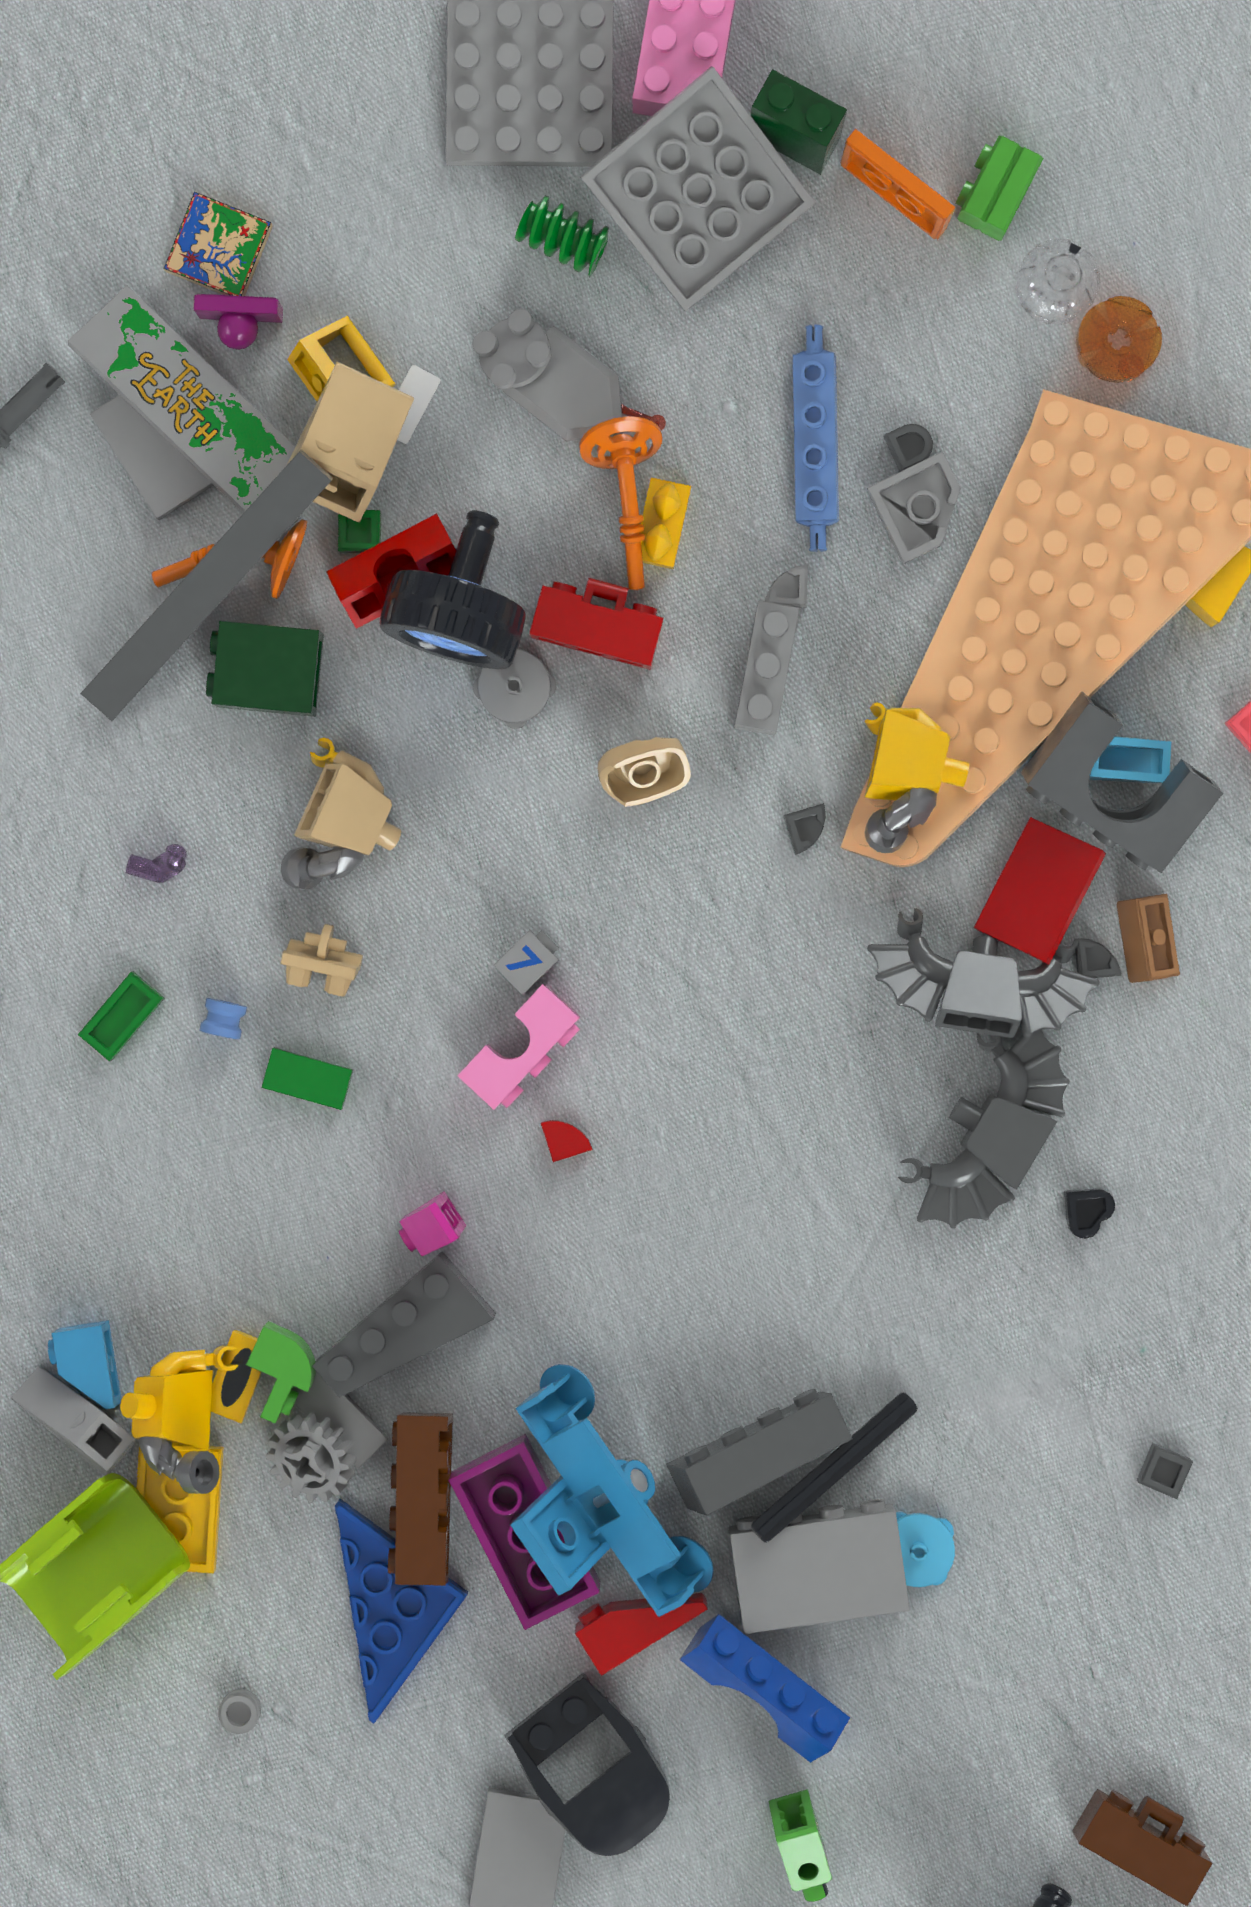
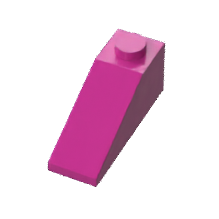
[398,1191,467,1256]

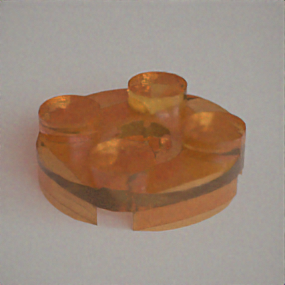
[1076,296,1162,383]

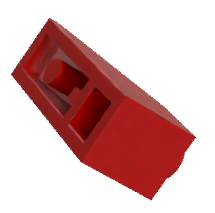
[575,1593,708,1676]

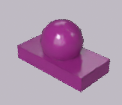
[194,294,283,350]

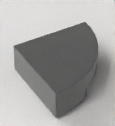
[784,803,826,855]
[1074,938,1122,978]

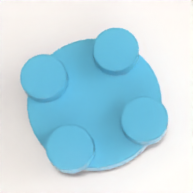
[896,1512,955,1587]

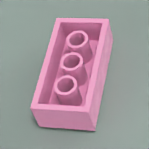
[632,0,736,116]

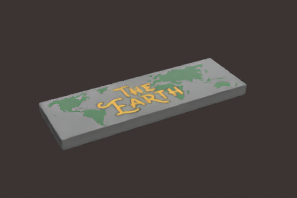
[68,285,295,513]

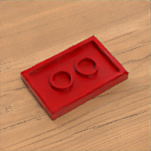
[973,817,1106,965]

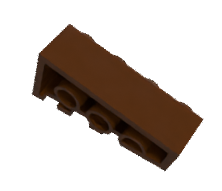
[388,1412,453,1586]

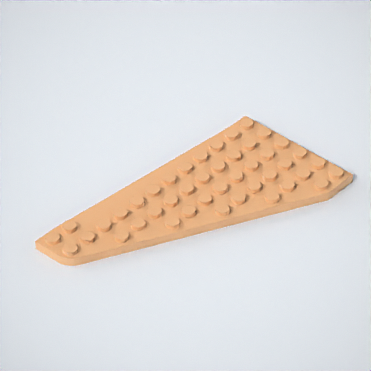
[841,389,1251,867]

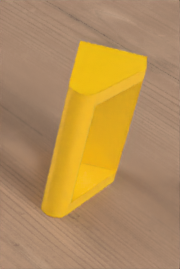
[287,316,396,401]

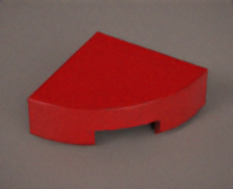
[541,1120,593,1162]

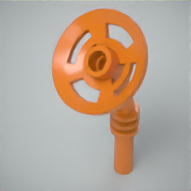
[579,416,662,590]
[152,519,307,599]

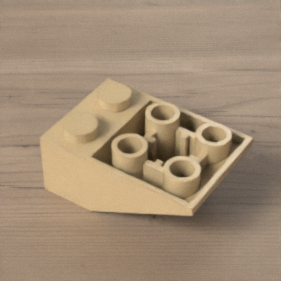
[286,362,414,522]

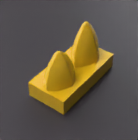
[640,477,691,569]

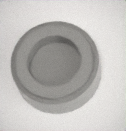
[218,1689,261,1734]

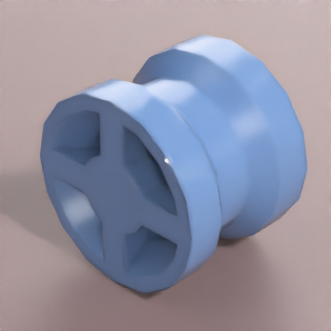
[199,998,247,1039]

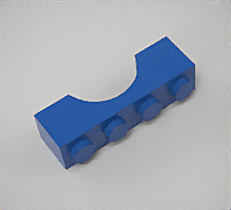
[679,1614,850,1763]

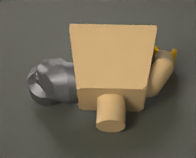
[281,737,401,889]

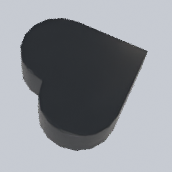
[1064,1188,1115,1239]

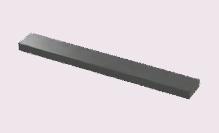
[80,449,333,721]

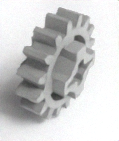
[266,1412,357,1503]

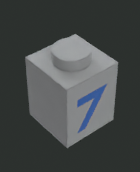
[494,930,559,995]

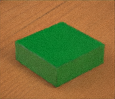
[338,510,381,553]

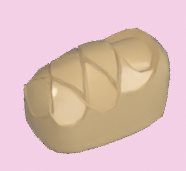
[597,737,691,807]

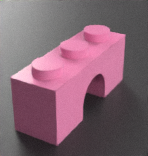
[458,984,580,1110]

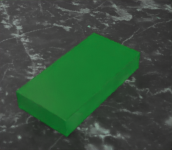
[78,971,165,1061]
[261,1047,354,1110]

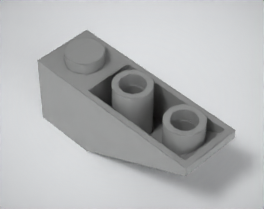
[11,1366,135,1476]

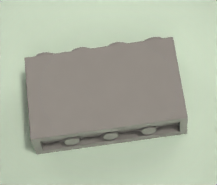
[729,1499,910,1634]

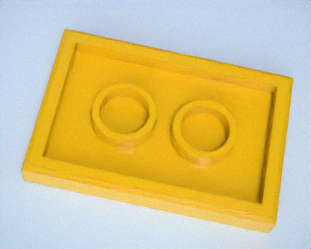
[136,1446,224,1573]

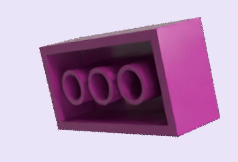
[449,1434,601,1630]

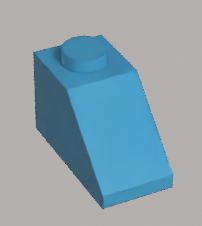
[48,1320,122,1409]

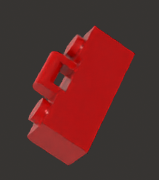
[529,578,664,670]

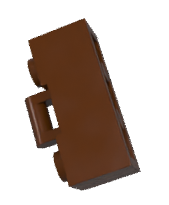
[1072,1789,1213,1907]

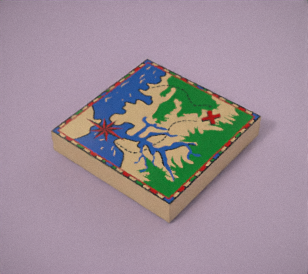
[163,191,273,296]

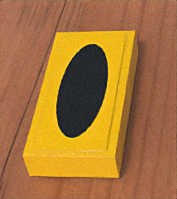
[211,1330,262,1423]

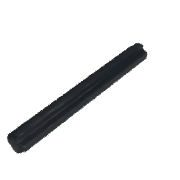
[751,1392,918,1543]

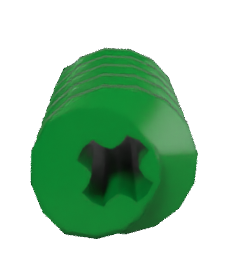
[515,195,609,278]

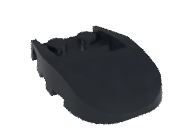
[504,1673,670,1856]

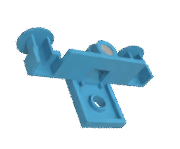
[510,1364,713,1617]

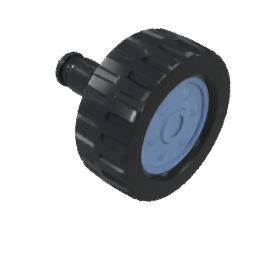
[379,510,526,669]

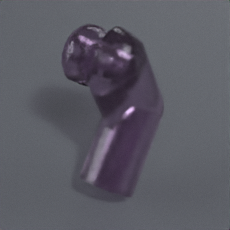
[126,844,187,883]

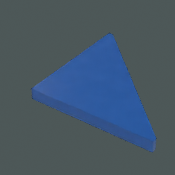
[335,1499,468,1724]

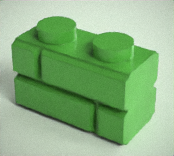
[955,136,1044,241]

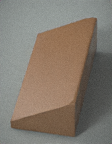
[1117,894,1180,983]

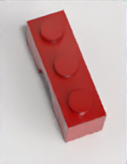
[326,513,456,629]

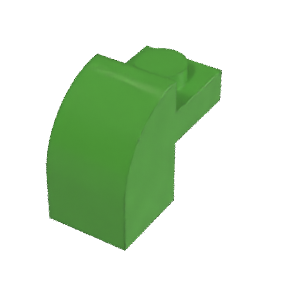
[246,1321,316,1424]

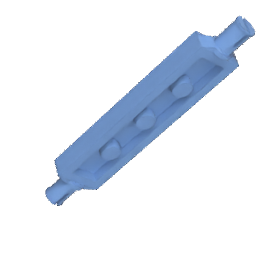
[793,325,839,552]

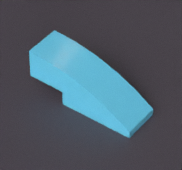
[1035,737,1172,783]

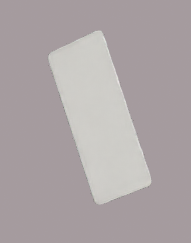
[397,365,441,444]

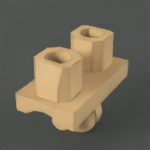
[281,924,363,997]

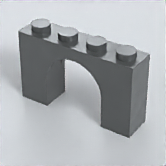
[1021,692,1223,873]

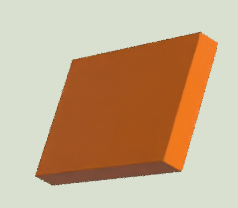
[840,128,956,240]

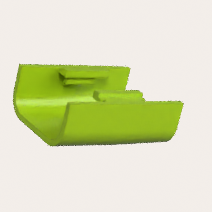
[0,1473,190,1680]

